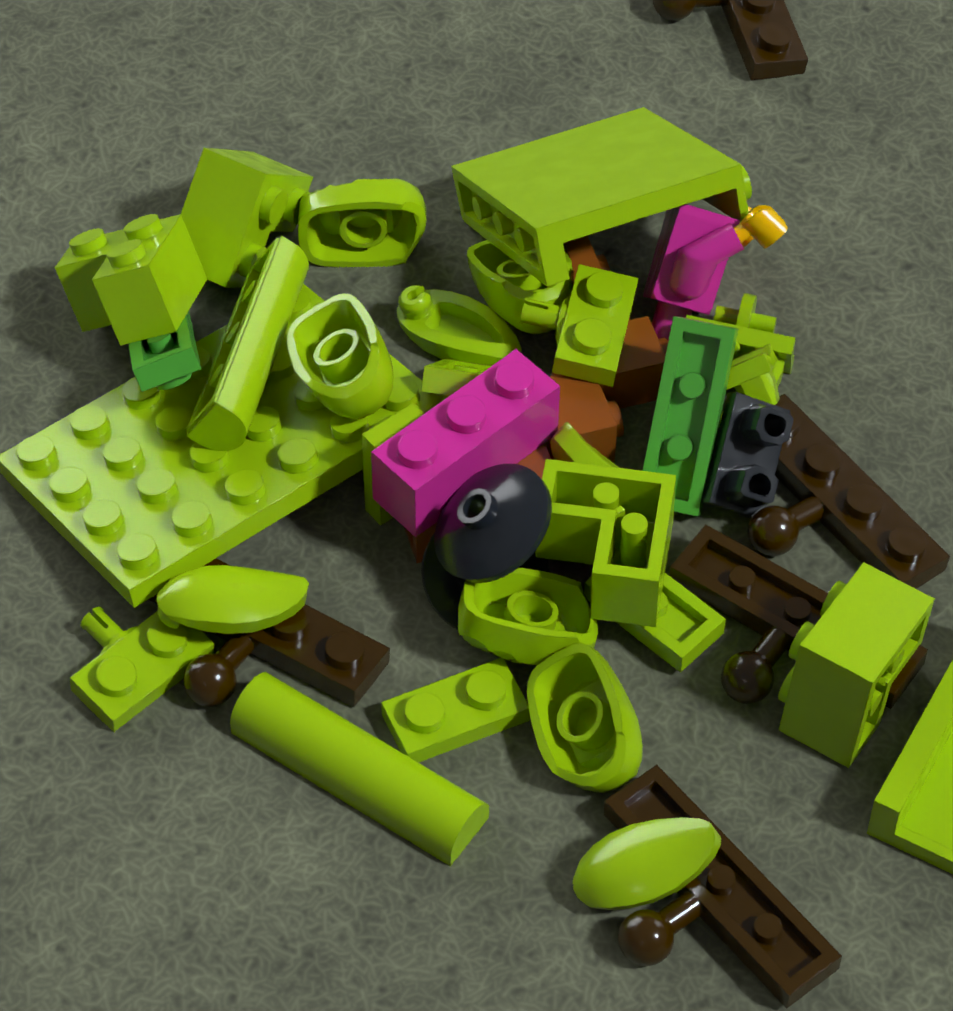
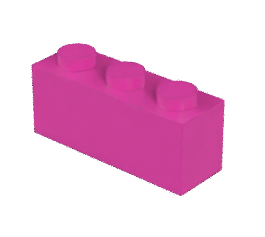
[371,349,560,537]

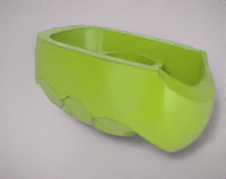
[298,179,426,267]
[467,240,573,334]
[287,293,394,419]
[458,568,598,665]
[527,643,643,793]

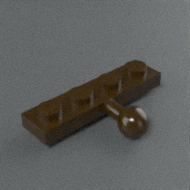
[653,0,808,80]
[748,394,950,589]
[669,524,928,709]
[148,558,390,707]
[604,764,842,1009]

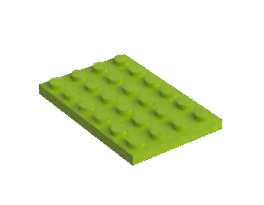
[0,283,442,608]

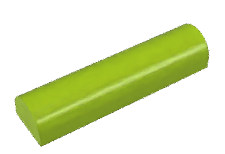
[186,236,309,451]
[230,672,489,867]

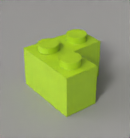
[181,148,313,288]
[55,214,208,346]
[536,459,676,627]
[778,562,935,768]

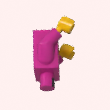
[643,204,788,341]

